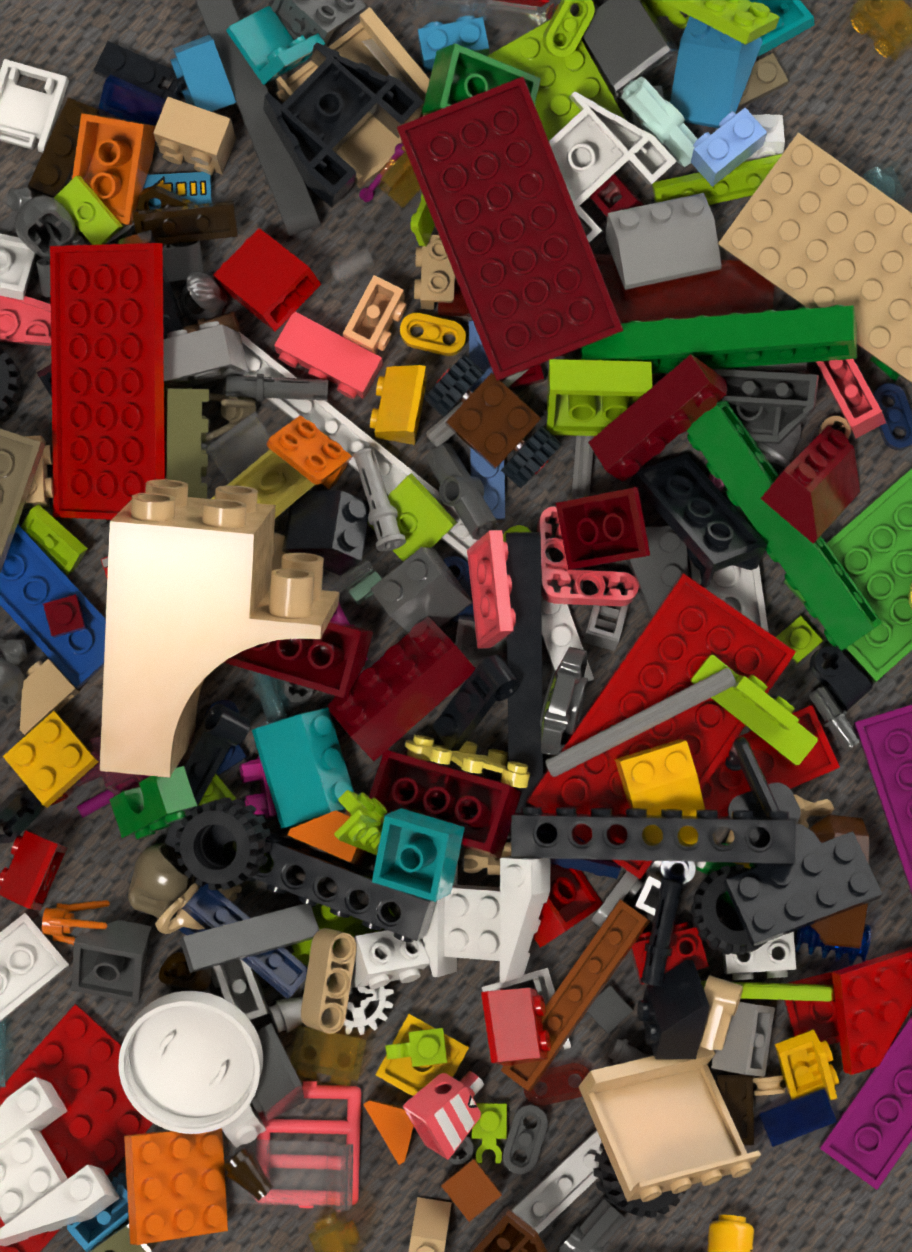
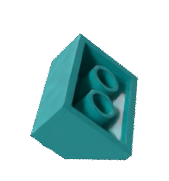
[252,708,354,829]

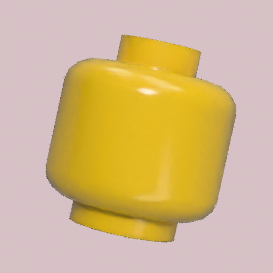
[707,1215,754,1252]

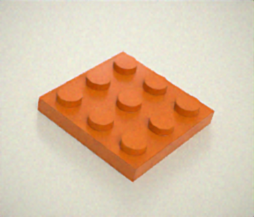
[124,1128,228,1245]

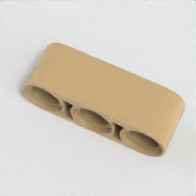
[301,928,356,1034]

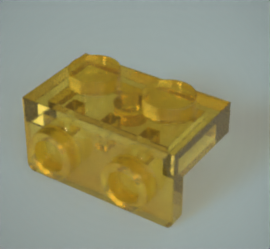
[378,146,420,208]

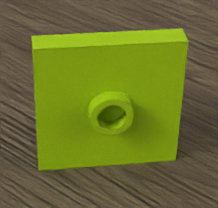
[367,473,458,562]

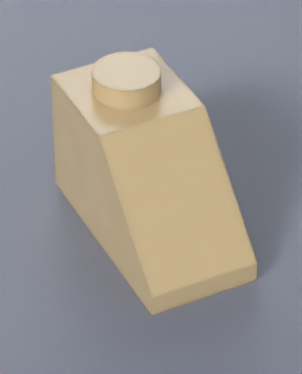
[20,659,80,736]
[409,1197,452,1252]

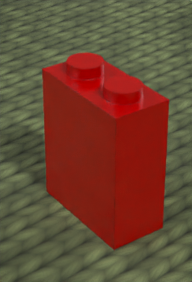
[213,228,321,332]

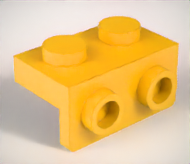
[775,1030,839,1100]

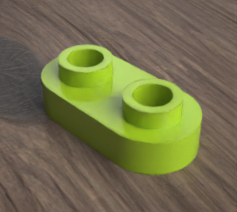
[542,0,595,57]

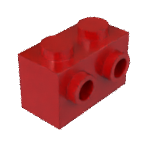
[631,922,709,984]

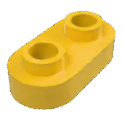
[400,313,466,356]

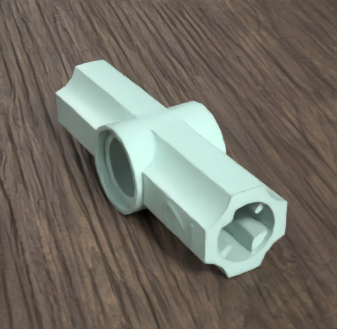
[621,76,697,167]

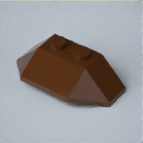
[809,815,869,949]
[468,1206,547,1252]

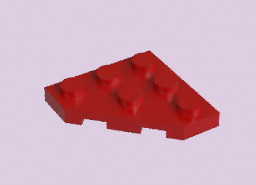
[832,946,912,1075]

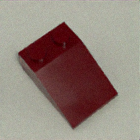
[556,487,650,570]

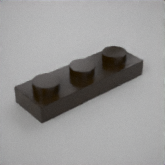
[28,97,99,198]
[133,201,238,245]

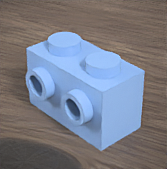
[691,108,767,187]

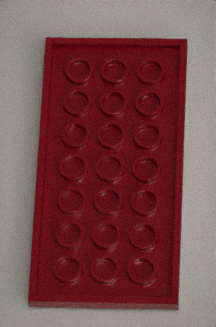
[396,76,623,381]

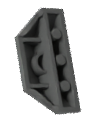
[712,369,819,444]

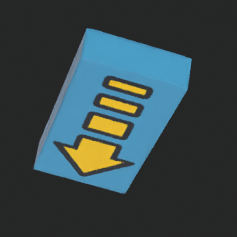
[144,172,212,206]

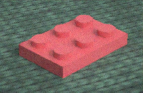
[467,530,516,649]

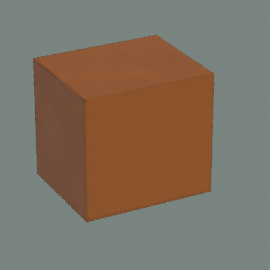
[441,1157,502,1222]

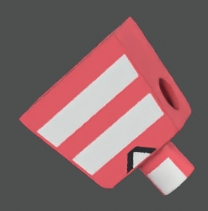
[403,1071,484,1160]

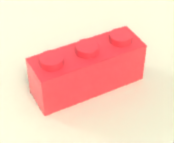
[274,312,383,399]
[815,359,886,438]

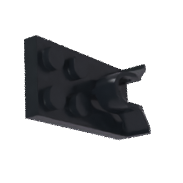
[631,453,767,588]

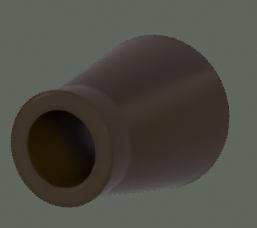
[223,1147,274,1201]

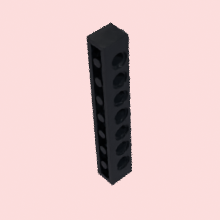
[164,805,437,943]
[511,806,797,864]

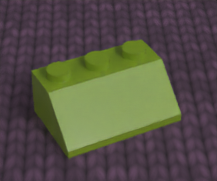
[546,359,653,436]

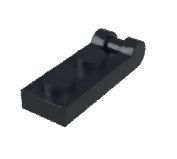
[94,41,187,104]

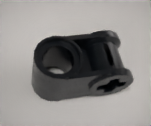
[809,646,873,711]

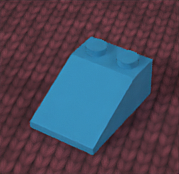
[670,16,763,128]

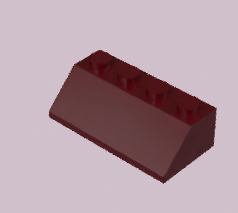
[588,354,727,482]
[760,425,860,544]
[223,620,373,698]

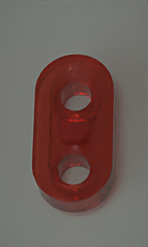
[523,1063,589,1106]

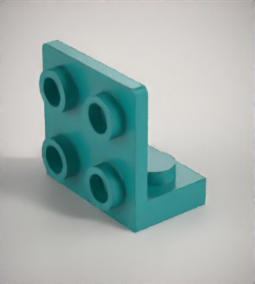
[226,6,326,85]

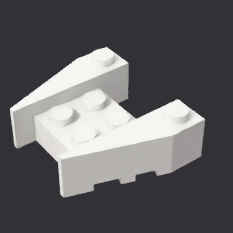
[549,92,677,242]
[422,856,550,983]
[0,1077,120,1246]

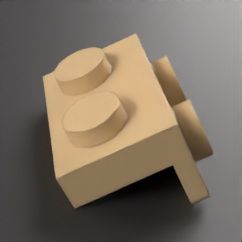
[414,235,455,310]

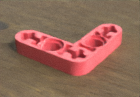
[537,506,639,606]

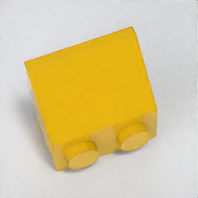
[370,365,427,445]

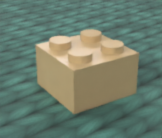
[153,97,236,175]

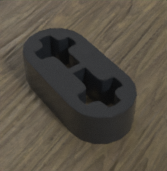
[0,790,41,844]

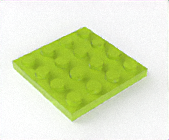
[488,19,626,141]

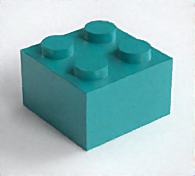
[372,808,465,902]

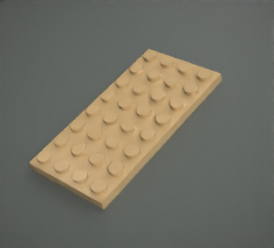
[718,133,912,384]

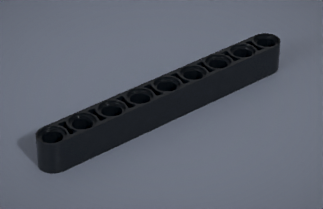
[506,532,544,837]

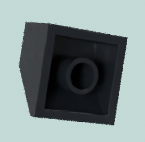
[282,490,370,576]
[637,960,710,1059]

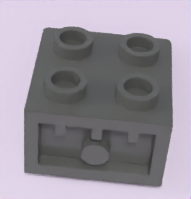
[271,0,366,46]

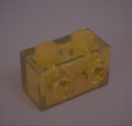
[849,0,912,62]
[291,1025,368,1086]
[308,1212,361,1252]

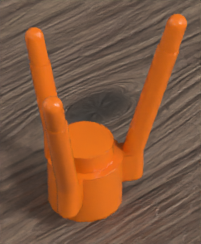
[42,900,110,945]

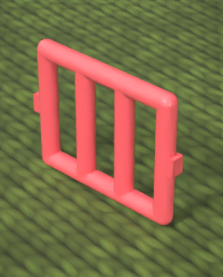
[255,1081,362,1208]

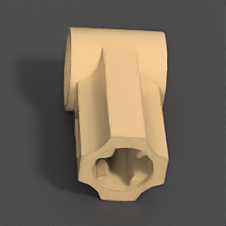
[700,975,743,1050]

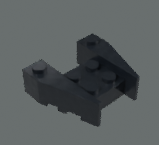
[263,43,424,208]

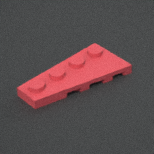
[0,296,51,346]

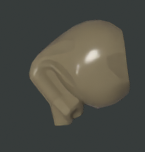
[128,843,195,921]

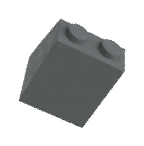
[583,0,679,91]

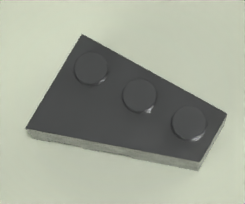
[626,526,688,620]

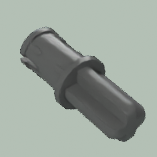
[809,686,861,752]

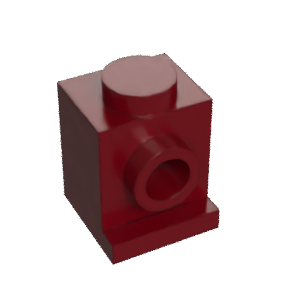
[589,173,644,217]

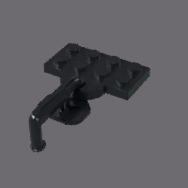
[724,737,883,947]

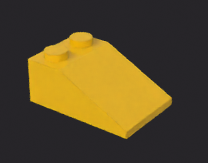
[615,739,705,844]

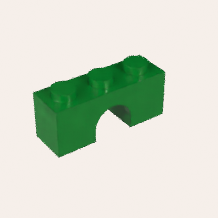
[109,766,197,840]

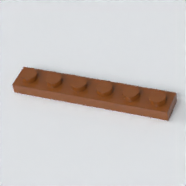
[501,899,651,1092]

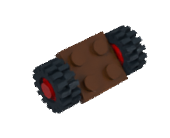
[424,354,562,489]

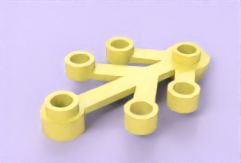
[405,735,530,788]

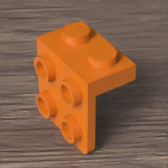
[266,415,352,489]

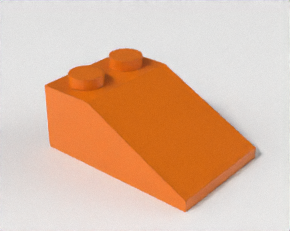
[72,113,156,225]

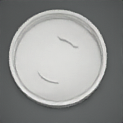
[118,991,263,1134]

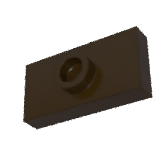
[717,1074,754,1145]

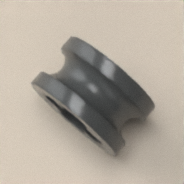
[284,681,315,704]
[446,1136,474,1165]

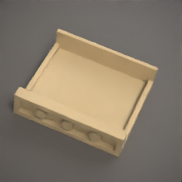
[276,7,430,188]
[578,1045,761,1202]

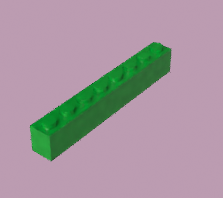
[582,305,857,374]
[687,400,882,651]

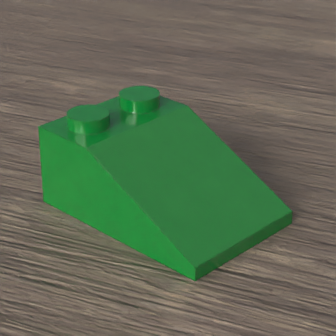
[421,43,541,115]

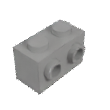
[711,1002,775,1077]

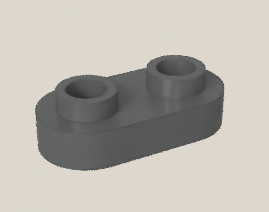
[503,1105,548,1174]

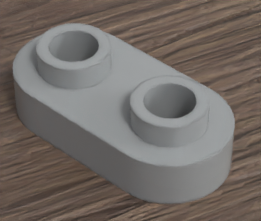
[591,871,644,928]

